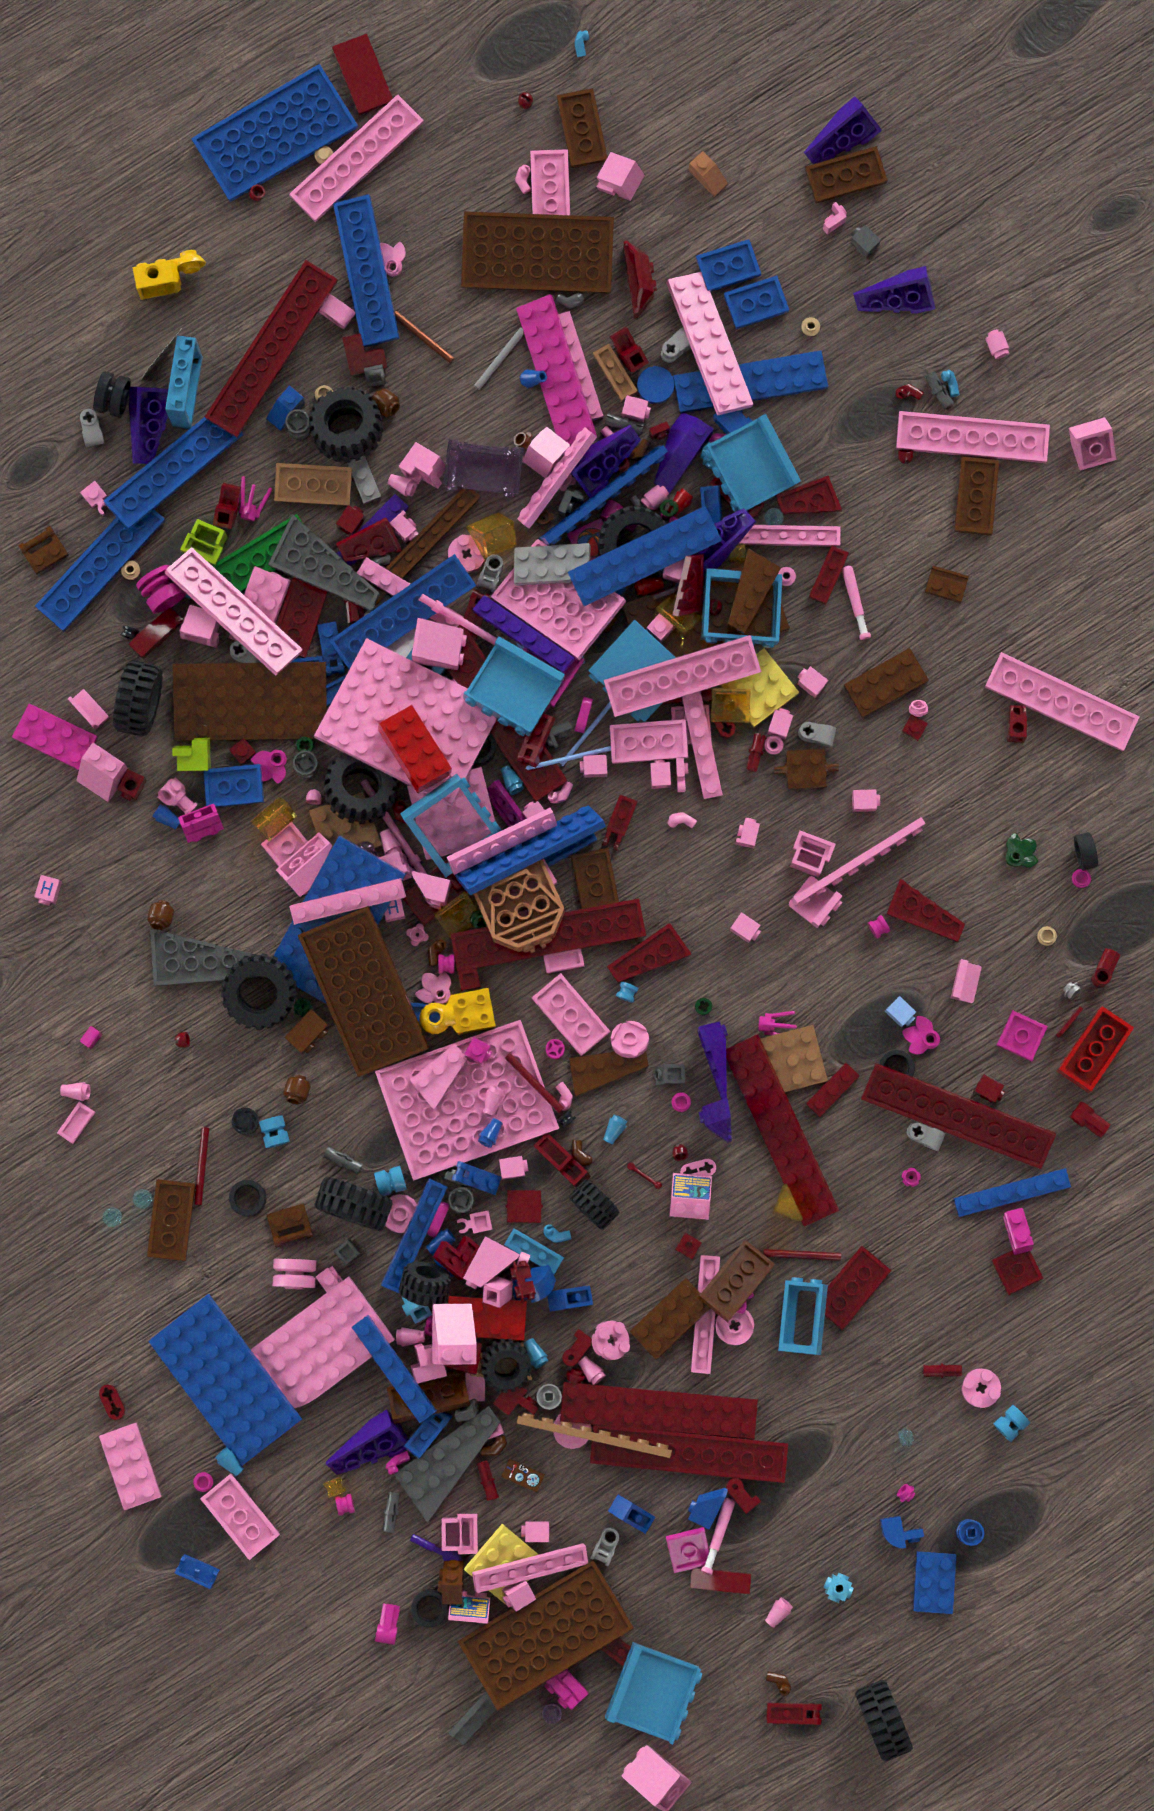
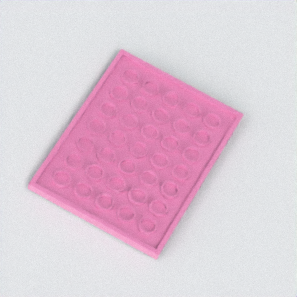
[314,638,497,806]
[375,1020,559,1181]

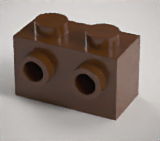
[285,1010,329,1055]
[438,1560,464,1604]

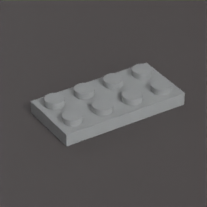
[514,543,591,586]

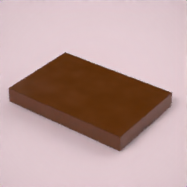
[571,848,619,909]

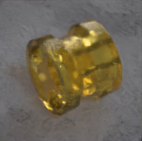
[729,543,745,563]
[323,1476,346,1498]

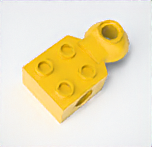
[132,250,206,300]
[419,988,496,1035]

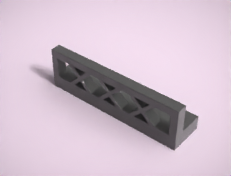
[449,1691,496,1745]

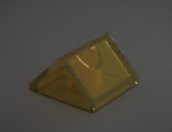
[466,512,517,559]
[655,593,702,639]
[711,688,751,723]
[250,797,297,841]
[434,891,481,939]
[771,1184,803,1222]

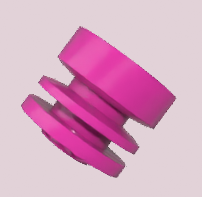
[136,565,187,614]

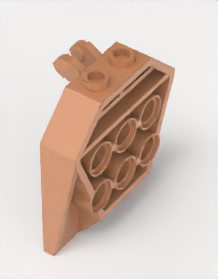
[474,859,565,953]

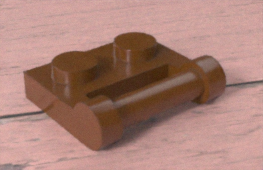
[18,526,69,575]
[266,1203,313,1248]

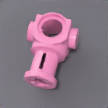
[158,777,197,815]

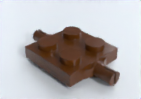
[774,749,839,789]

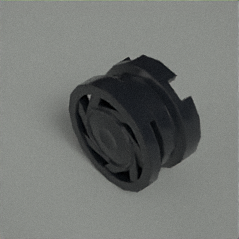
[232,1107,259,1135]

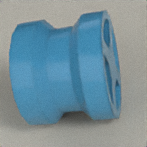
[616,982,639,1003]

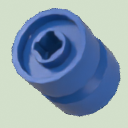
[956,1519,984,1546]

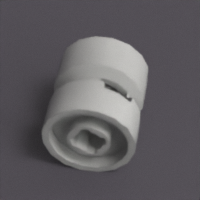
[536,1384,562,1410]

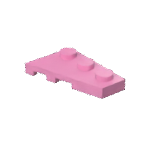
[410,1044,467,1110]

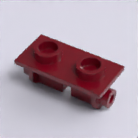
[510,1260,536,1303]

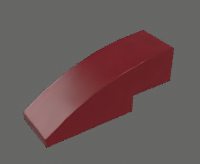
[128,608,184,660]
[534,1133,591,1188]
[690,1568,751,1594]

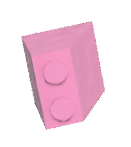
[412,618,467,670]
[77,743,128,802]
[463,1236,520,1289]
[622,1745,692,1811]

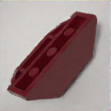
[623,241,657,319]

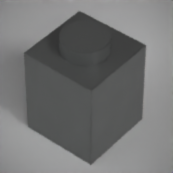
[851,225,881,258]

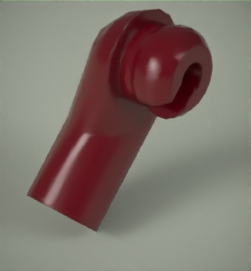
[895,384,924,400]

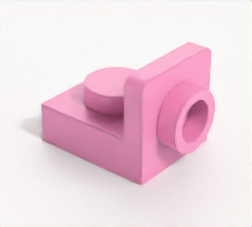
[823,202,847,235]

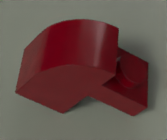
[609,327,649,372]
[213,483,241,529]
[493,1386,539,1415]

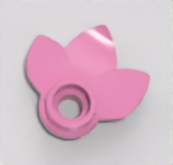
[380,242,406,277]
[415,972,451,1004]

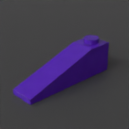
[804,96,882,164]
[854,266,936,313]
[129,386,168,464]
[654,413,713,494]
[695,508,756,578]
[697,1021,728,1100]
[698,1098,732,1143]
[326,1410,409,1475]

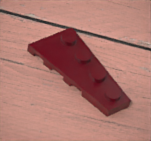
[886,878,965,943]
[607,923,692,983]

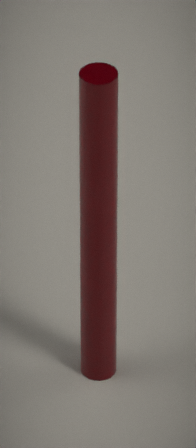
[505,1053,564,1113]
[194,1127,209,1205]
[763,1249,841,1261]

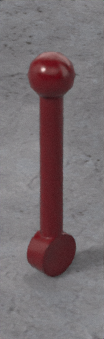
[627,1163,662,1189]

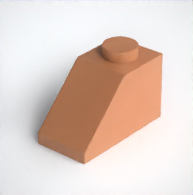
[689,151,728,197]

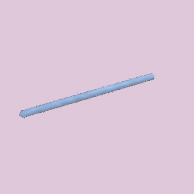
[560,702,611,766]
[525,746,611,770]

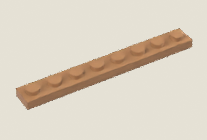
[517,1413,672,1458]

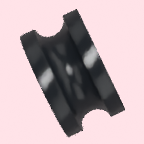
[120,626,139,640]
[557,1110,576,1128]

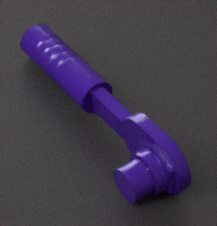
[410,1534,462,1561]

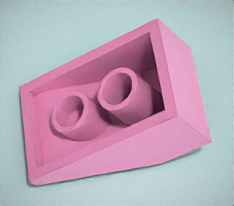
[276,833,332,897]
[432,1304,476,1365]

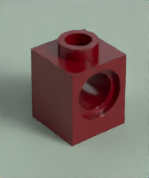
[336,505,365,536]
[117,769,147,801]
[973,1074,1005,1104]
[675,1233,702,1260]

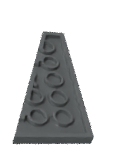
[268,514,380,611]
[150,929,267,986]
[394,1406,501,1522]

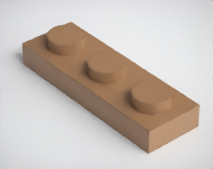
[593,344,638,402]

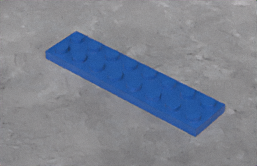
[333,194,400,348]
[673,351,828,413]
[103,417,243,530]
[538,445,668,545]
[567,506,722,607]
[35,510,166,632]
[329,554,476,670]
[455,805,606,895]

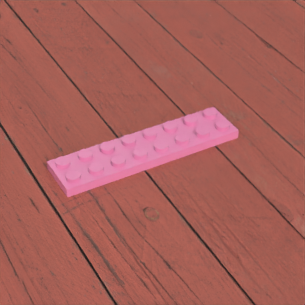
[289,95,424,222]
[666,272,753,416]
[896,411,1050,463]
[165,547,303,675]
[603,635,761,717]
[985,652,1139,752]

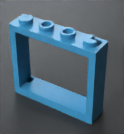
[165,335,203,429]
[701,569,782,648]
[400,774,501,877]

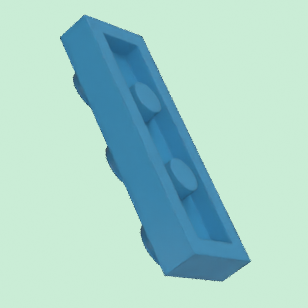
[504,1228,564,1274]

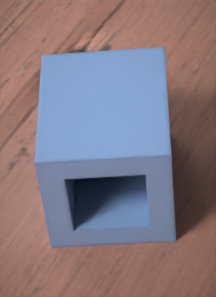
[885,996,916,1027]

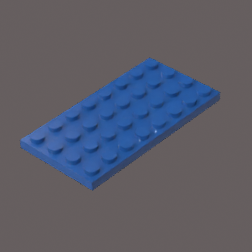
[191,64,358,202]
[274,836,406,1004]
[148,1294,302,1466]

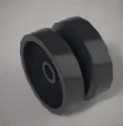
[93,371,131,418]

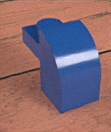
[512,1265,556,1303]
[880,1516,924,1548]

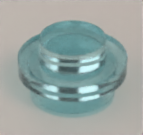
[765,508,784,525]
[133,1189,152,1209]
[103,1207,122,1227]
[898,1427,914,1447]

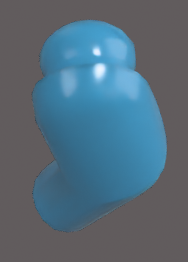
[574,30,589,57]
[941,370,960,397]
[543,1224,571,1243]

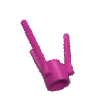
[239,476,272,522]
[759,1011,797,1035]

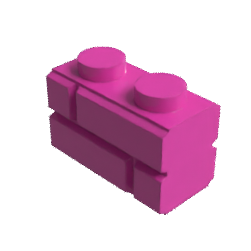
[178,803,224,843]
[1003,1208,1034,1255]
[544,1669,588,1710]

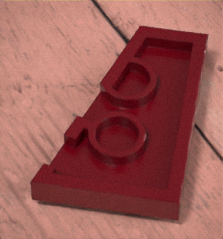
[775,476,842,514]
[336,517,402,562]
[672,553,704,616]

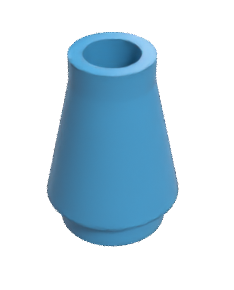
[500,765,524,795]
[603,1114,628,1144]
[524,1338,548,1369]
[215,1447,244,1477]

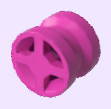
[868,915,890,939]
[438,955,454,974]
[546,1039,565,1060]
[335,1494,355,1516]

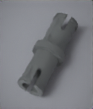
[924,371,954,409]
[605,413,644,435]
[323,1146,363,1175]
[382,1492,400,1533]

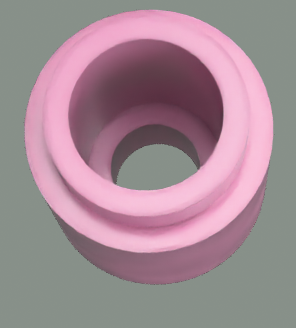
[985,329,1009,359]
[640,485,669,511]

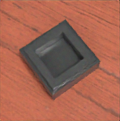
[364,364,386,388]
[333,1239,361,1266]

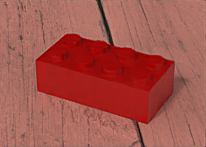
[378,705,452,793]
[1057,1006,1134,1093]
[448,1296,527,1341]

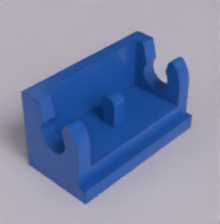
[175,1554,220,1589]

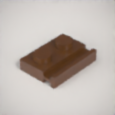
[924,566,969,603]

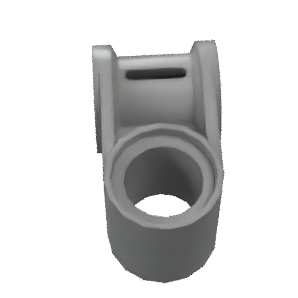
[661,327,691,363]
[80,409,105,447]
[476,554,504,593]
[230,641,261,663]
[798,722,836,747]
[906,1123,946,1151]
[590,1527,619,1567]

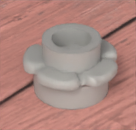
[1063,982,1081,1000]

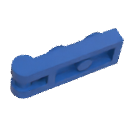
[317,622,345,677]
[452,1161,502,1195]
[404,1412,453,1459]

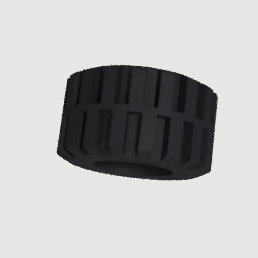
[569,1179,620,1230]
[399,1262,451,1307]
[480,1339,531,1393]

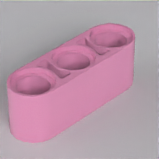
[319,294,356,329]

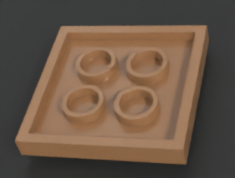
[309,792,382,855]
[760,1025,828,1092]

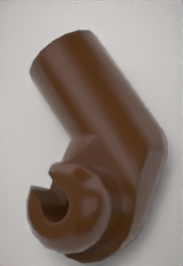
[628,439,651,460]
[428,939,447,966]
[572,1140,592,1166]
[481,1435,507,1456]
[766,1671,791,1696]

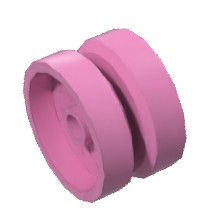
[272,1259,316,1290]

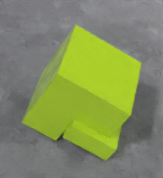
[180,519,228,566]
[172,738,211,771]

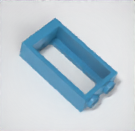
[778,1277,828,1355]

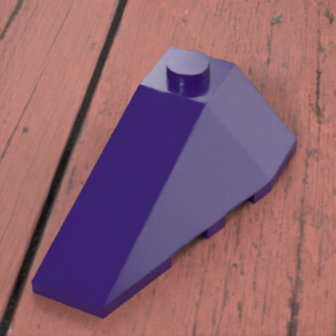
[571,425,641,498]

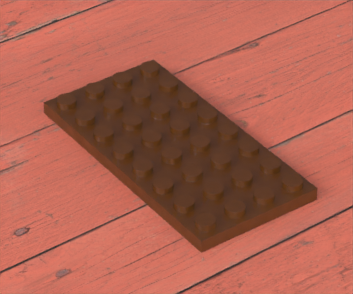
[461,211,614,293]
[622,557,790,658]
[173,662,327,740]
[298,906,429,1077]
[458,1560,634,1711]

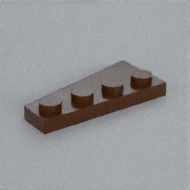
[727,549,781,634]
[569,1051,648,1097]

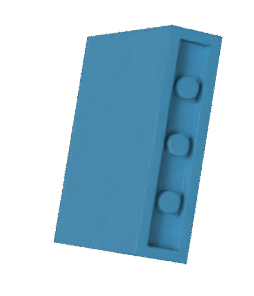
[703,414,801,512]
[588,620,676,722]
[463,636,565,736]
[605,1642,702,1745]

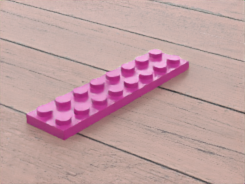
[516,294,597,446]

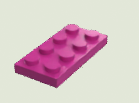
[12,704,98,770]

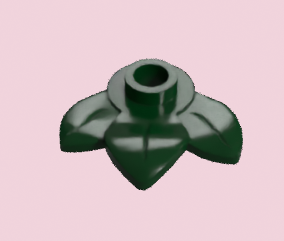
[1005,833,1038,868]

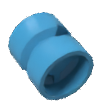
[259,1115,290,1148]
[374,1166,407,1196]
[993,1405,1030,1442]

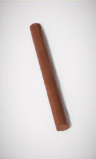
[395,311,454,363]

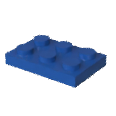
[696,239,761,292]
[724,276,789,329]
[204,764,264,807]
[913,1551,956,1614]

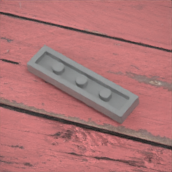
[337,428,381,505]

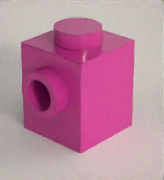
[464,1037,492,1065]

